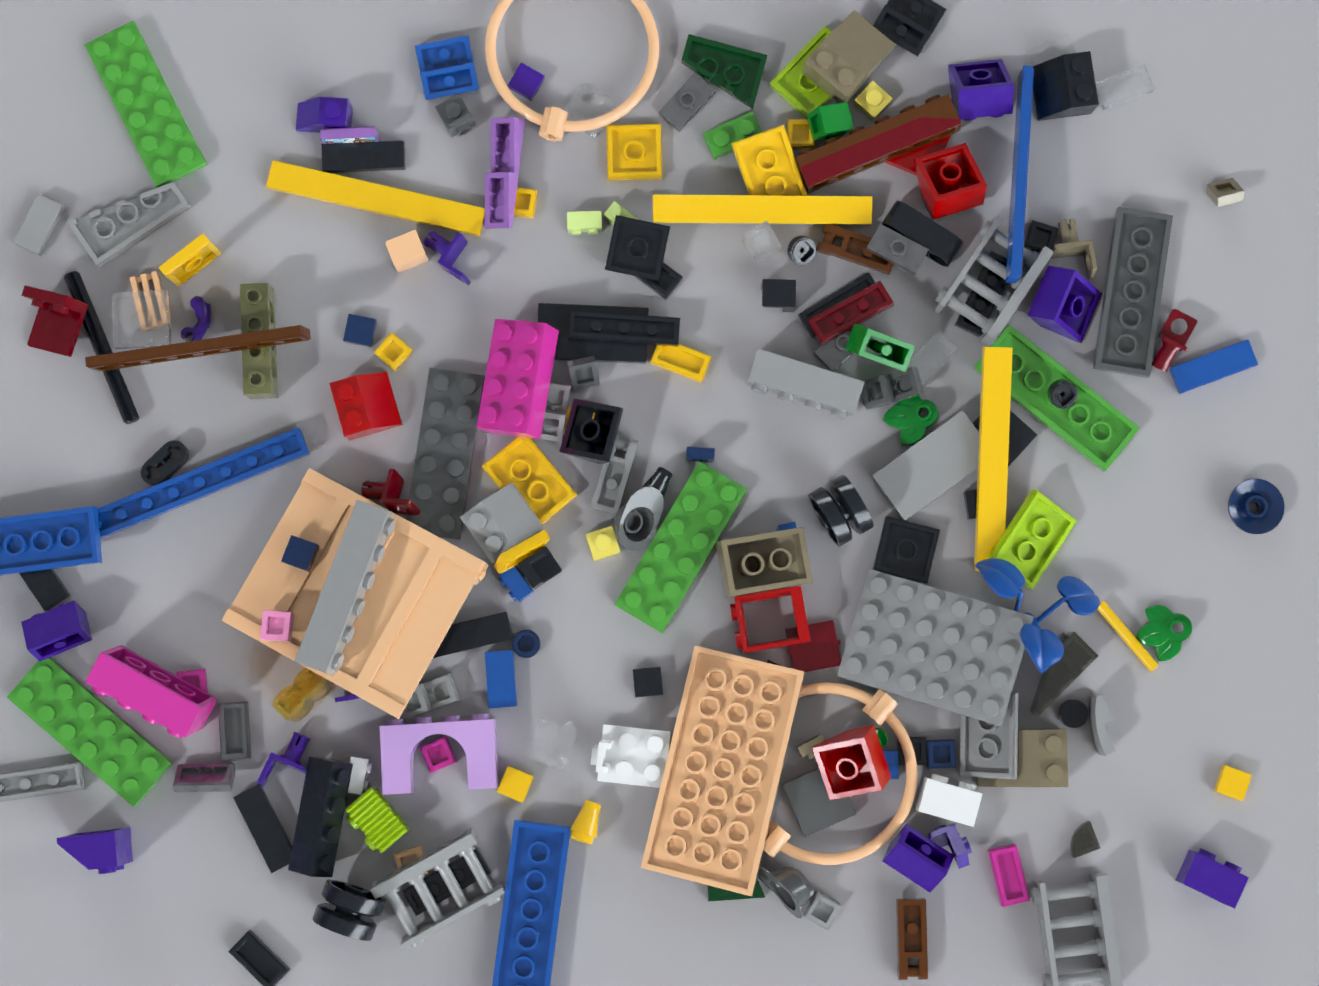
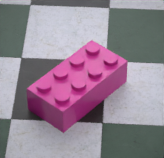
[476,319,559,439]
[85,645,218,738]

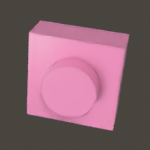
[260,610,294,642]

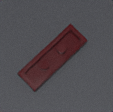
[808,280,894,346]

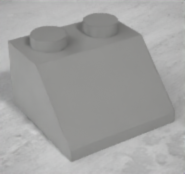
[460,483,545,563]

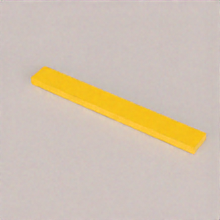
[266,160,485,237]
[652,194,872,224]
[974,347,1013,571]

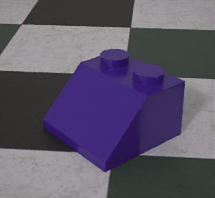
[948,59,1014,121]
[1027,266,1102,343]
[57,827,133,874]

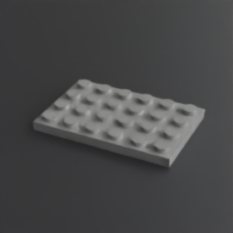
[837,569,1034,727]

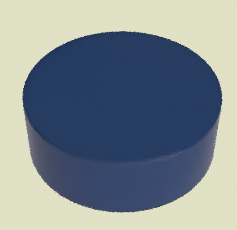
[512,630,541,658]

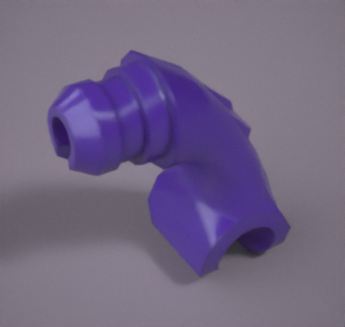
[181,296,212,341]

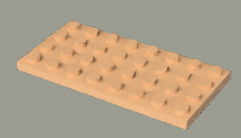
[641,646,805,896]

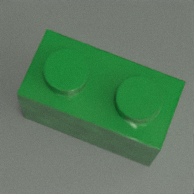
[845,324,915,372]

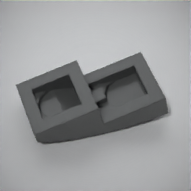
[862,367,924,409]

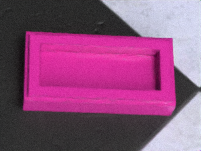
[987,844,1030,907]

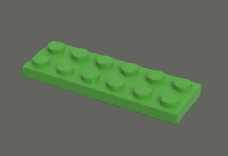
[84,21,208,188]
[973,324,1140,472]
[614,461,747,633]
[7,657,174,807]

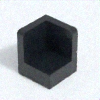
[761,279,796,312]
[518,546,562,589]

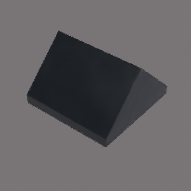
[559,399,623,464]

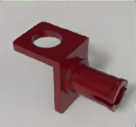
[1152,309,1198,373]
[361,469,420,515]

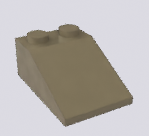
[801,11,896,103]
[716,527,813,598]
[977,729,1069,787]

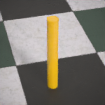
[1097,600,1159,672]

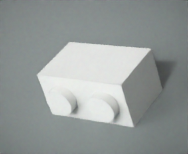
[915,773,982,827]

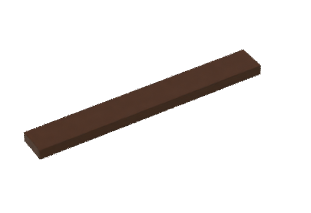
[85,325,311,372]

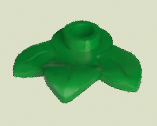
[883,395,939,445]
[1136,605,1192,661]

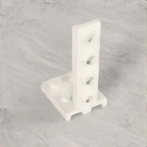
[591,724,671,788]

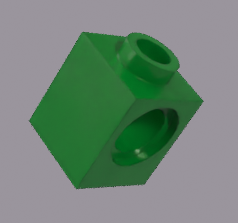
[807,102,854,141]

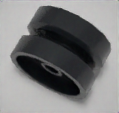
[808,475,874,547]
[312,879,386,941]

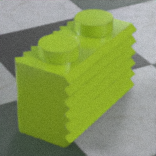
[345,786,410,853]

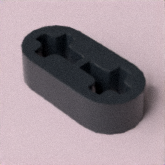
[141,440,189,486]

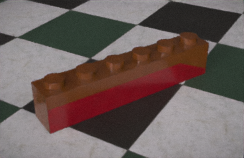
[795,94,962,194]

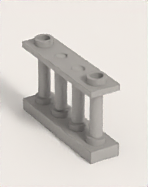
[934,216,1054,347]
[370,828,505,949]
[1031,872,1123,986]

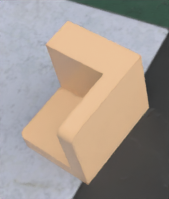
[385,229,429,273]

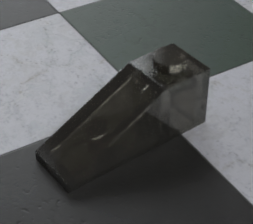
[1030,632,1098,716]

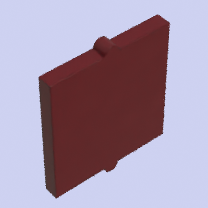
[785,620,841,672]

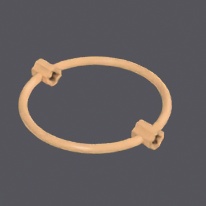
[485,0,659,142]
[763,682,918,865]

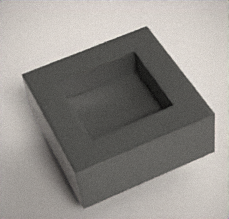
[567,356,600,390]

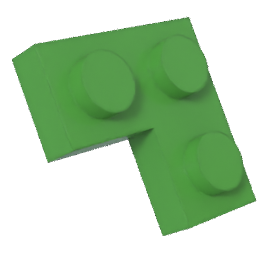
[703,111,762,160]

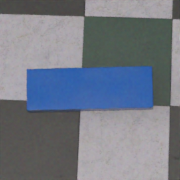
[1169,339,1259,394]

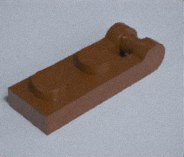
[817,224,893,275]
[896,898,928,980]

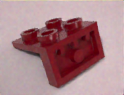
[21,285,88,357]

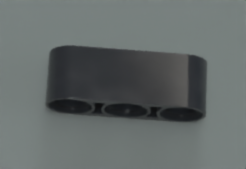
[881,201,963,267]

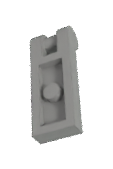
[591,435,639,515]

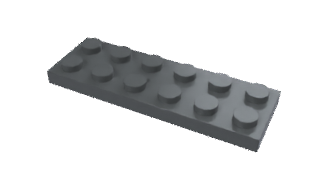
[1093,207,1173,378]
[406,368,485,540]

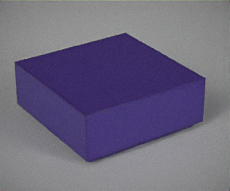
[507,63,545,101]

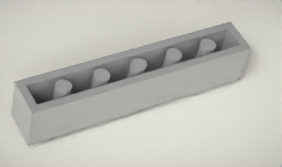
[294,500,396,676]

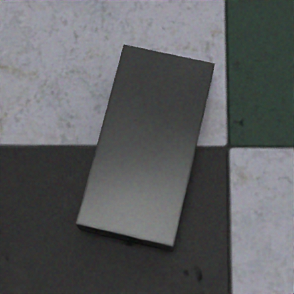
[218,701,251,760]

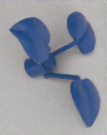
[975,558,1100,673]

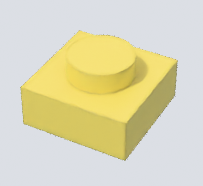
[853,81,893,121]
[586,526,621,561]

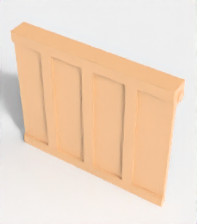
[221,468,489,719]

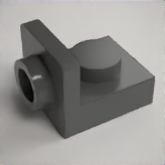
[435,94,476,137]

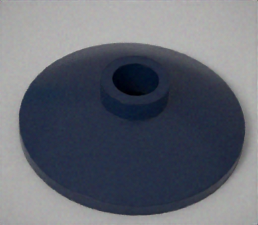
[1228,479,1285,534]

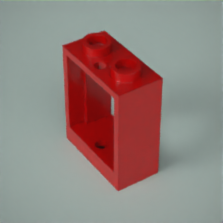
[730,585,811,654]

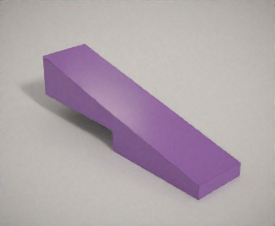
[485,117,525,229]

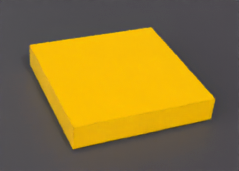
[606,124,662,181]
[158,233,221,287]

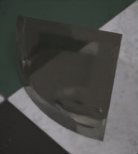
[1070,821,1100,858]

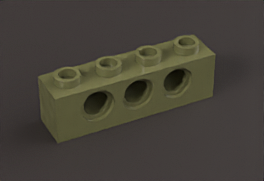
[240,283,278,399]

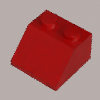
[914,143,987,220]
[329,372,403,441]
[812,725,891,800]

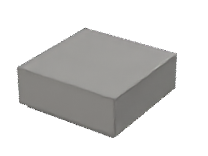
[803,891,842,930]

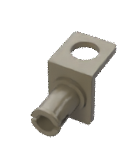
[1051,219,1097,279]

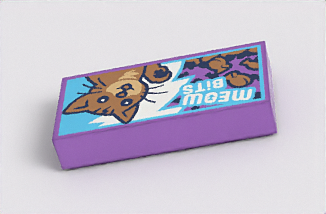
[320,126,379,144]

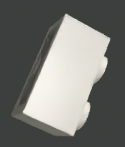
[348,756,373,795]

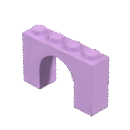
[379,713,499,795]

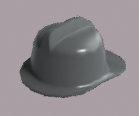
[614,487,664,551]
[757,866,814,919]

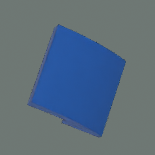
[415,35,479,100]

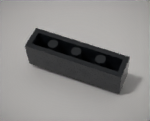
[288,756,353,877]

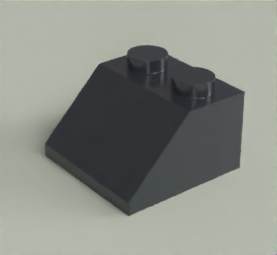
[1033,51,1099,121]

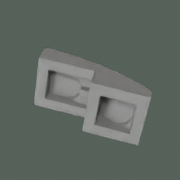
[541,381,572,442]
[402,673,461,720]
[1089,694,1115,756]

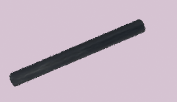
[64,271,139,424]

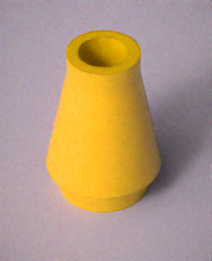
[570,800,601,845]

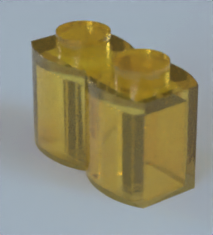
[272,667,334,722]

